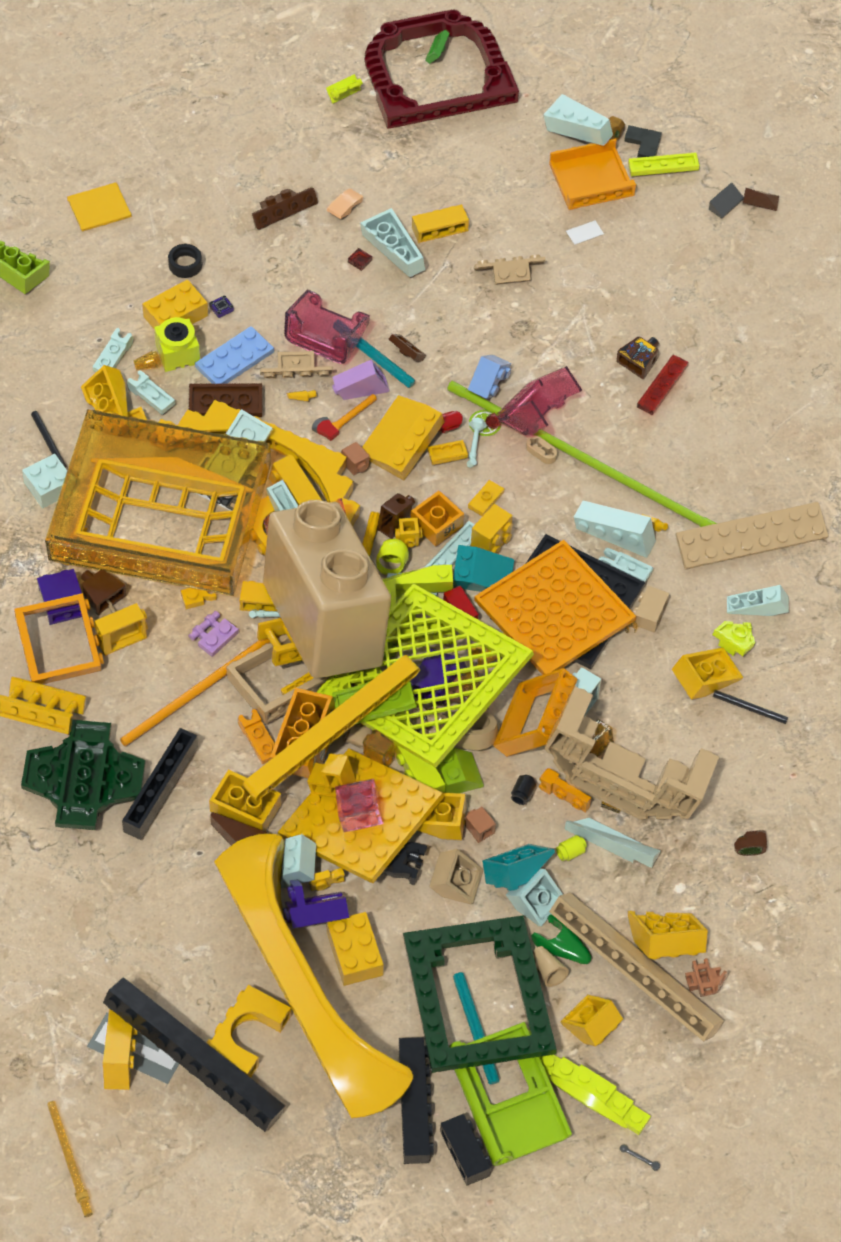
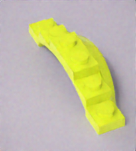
[540,1055,651,1135]

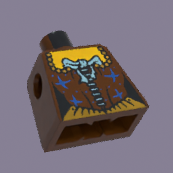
[616,337,659,379]

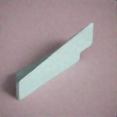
[565,818,661,868]

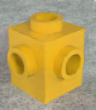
[395,518,422,547]

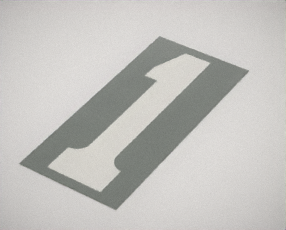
[87,1013,179,1084]

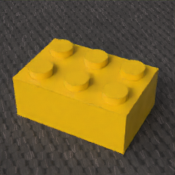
[142,279,208,329]
[209,769,281,831]
[327,912,383,986]

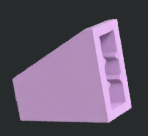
[332,359,390,400]

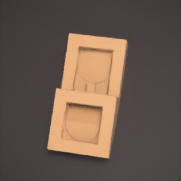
[327,188,364,219]

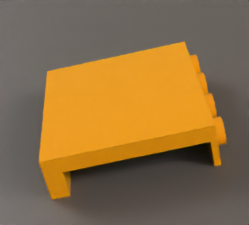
[549,138,636,210]

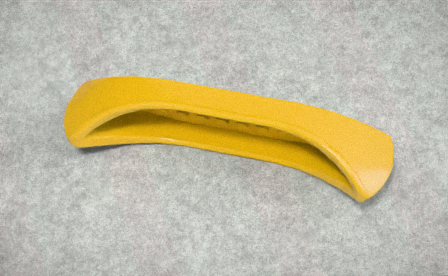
[214,834,413,1119]

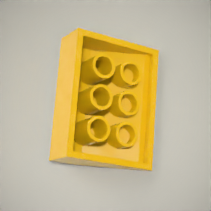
[362,395,444,481]

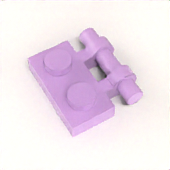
[188,611,239,657]

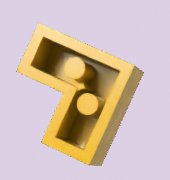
[307,753,356,799]

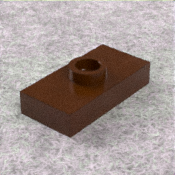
[388,334,426,361]

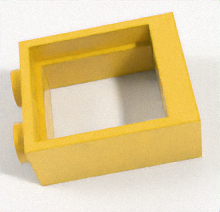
[94,603,148,656]

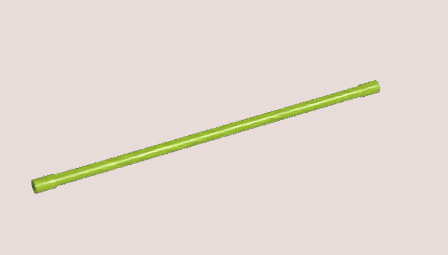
[447,380,717,527]

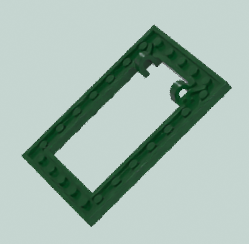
[403,915,557,1073]

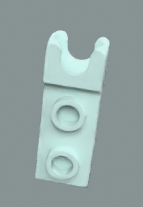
[92,328,133,372]
[127,370,175,415]

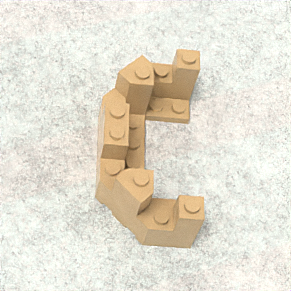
[545,686,719,819]

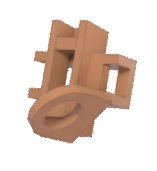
[685,958,728,997]

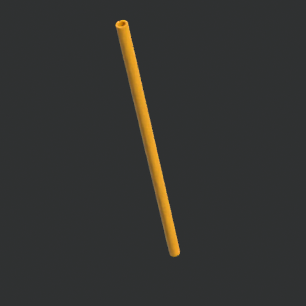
[120,635,282,747]

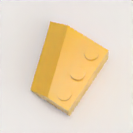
[627,911,708,960]

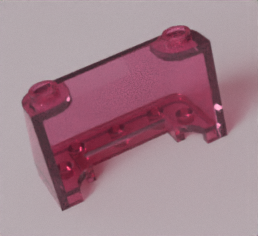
[284,289,370,364]

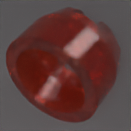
[485,413,501,429]

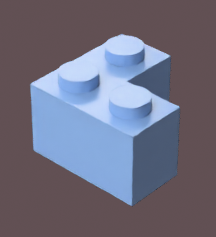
[468,354,512,399]

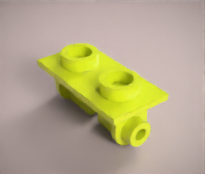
[326,74,363,104]

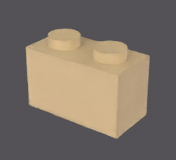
[633,586,669,633]

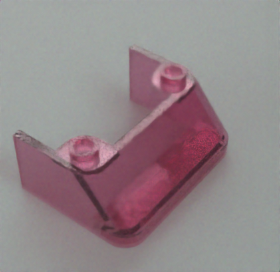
[496,366,582,436]

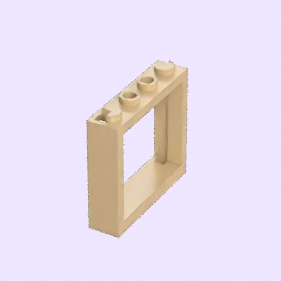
[226,635,330,724]

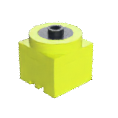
[154,317,200,372]

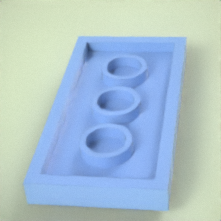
[195,326,274,384]

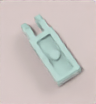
[598,548,653,583]

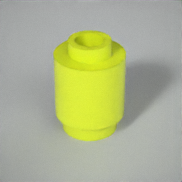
[556,835,587,861]

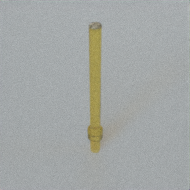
[47,1101,92,1217]

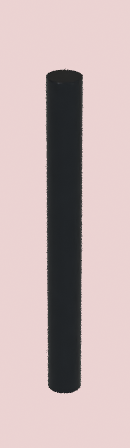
[31,411,67,468]
[713,690,789,724]

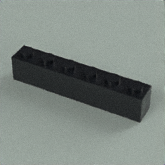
[122,728,198,840]
[399,1037,434,1164]

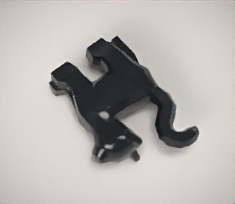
[382,842,427,885]

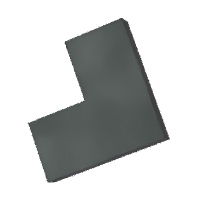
[624,125,662,158]

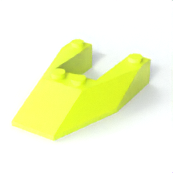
[382,565,454,646]

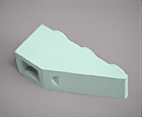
[727,585,789,616]

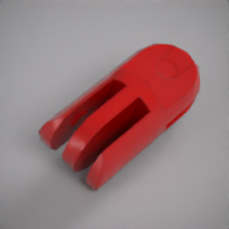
[438,411,463,433]

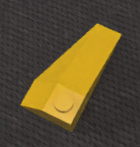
[81,365,128,434]

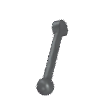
[620,1144,660,1171]

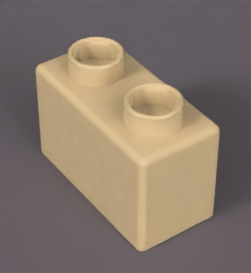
[263,500,391,678]

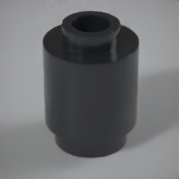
[511,775,536,805]

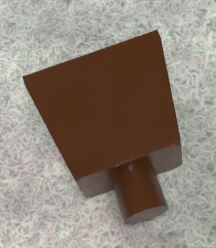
[377,493,415,539]
[81,570,127,616]

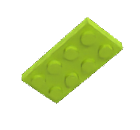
[332,681,416,724]

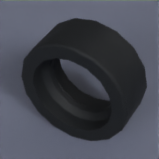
[168,244,202,278]

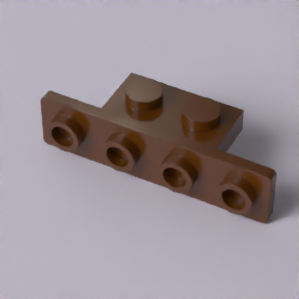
[252,187,318,230]

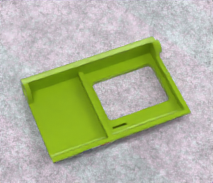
[449,1022,572,1166]

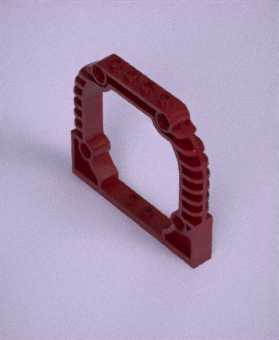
[364,9,519,129]

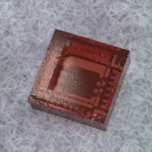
[348,248,372,271]

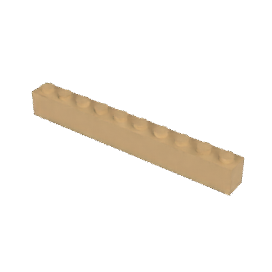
[549,892,724,1042]

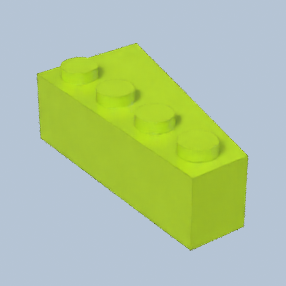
[0,241,50,294]

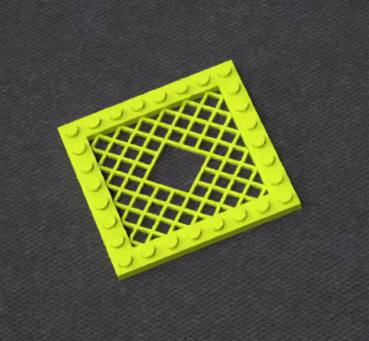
[316,583,534,768]

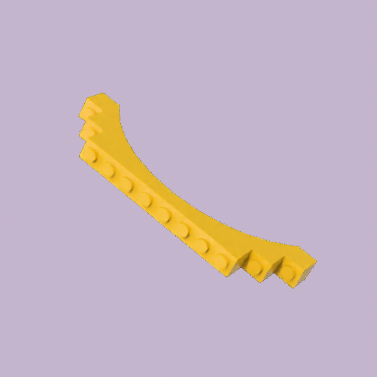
[150,400,360,527]

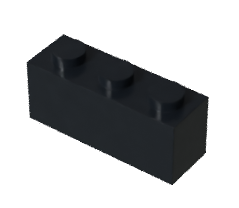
[440,1113,492,1186]

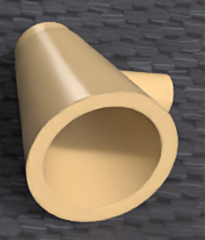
[533,946,569,987]

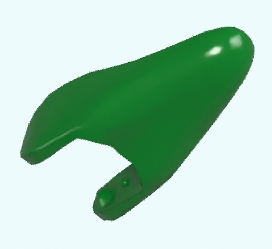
[531,914,592,964]

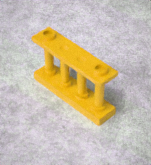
[257,618,303,666]
[0,676,86,735]

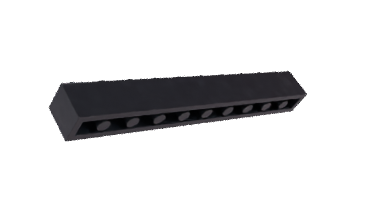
[103,977,285,1132]

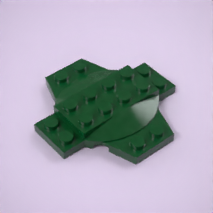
[21,720,146,830]

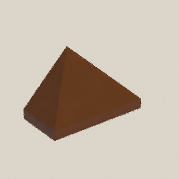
[743,188,779,211]

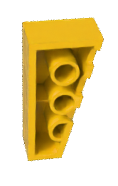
[269,454,322,506]
[103,1009,138,1090]

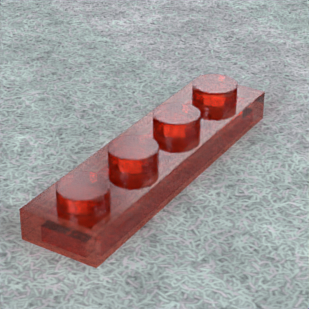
[637,354,689,415]

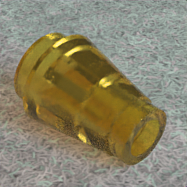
[133,351,162,370]

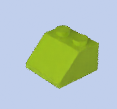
[436,748,484,793]

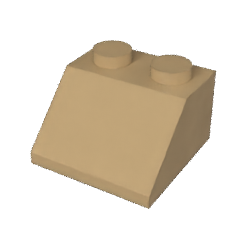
[429,849,483,904]

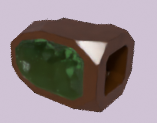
[734,830,767,856]

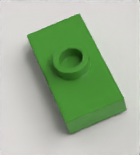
[425,30,450,64]

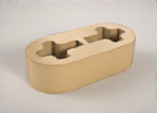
[526,435,557,464]

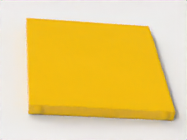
[67,182,132,232]

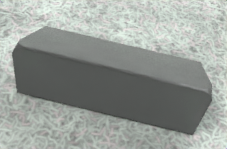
[708,182,744,219]

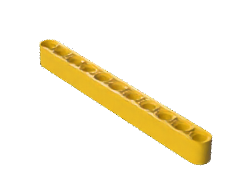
[242,655,420,801]

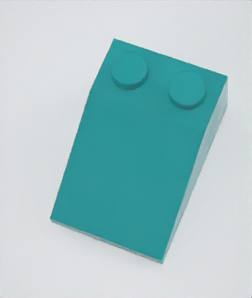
[453,545,514,592]
[482,844,555,891]

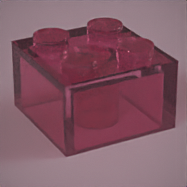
[335,779,383,832]

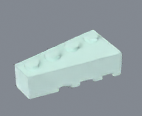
[543,94,613,146]
[360,208,425,277]
[574,501,656,558]

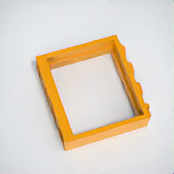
[14,593,104,684]
[493,668,577,756]

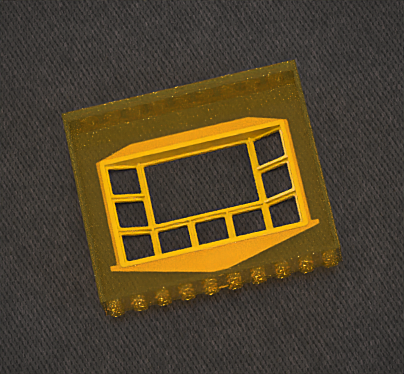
[45,409,271,596]

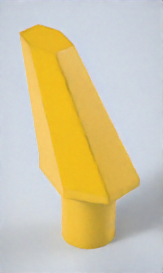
[286,390,316,401]
[642,514,668,532]

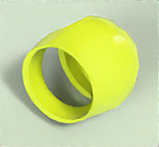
[376,538,409,575]

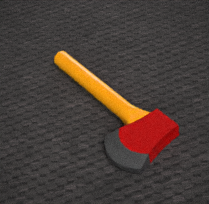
[312,394,377,441]

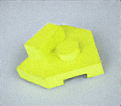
[712,621,755,656]

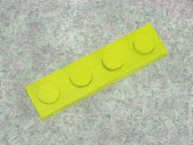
[628,153,700,176]

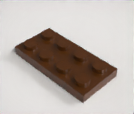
[189,383,262,417]

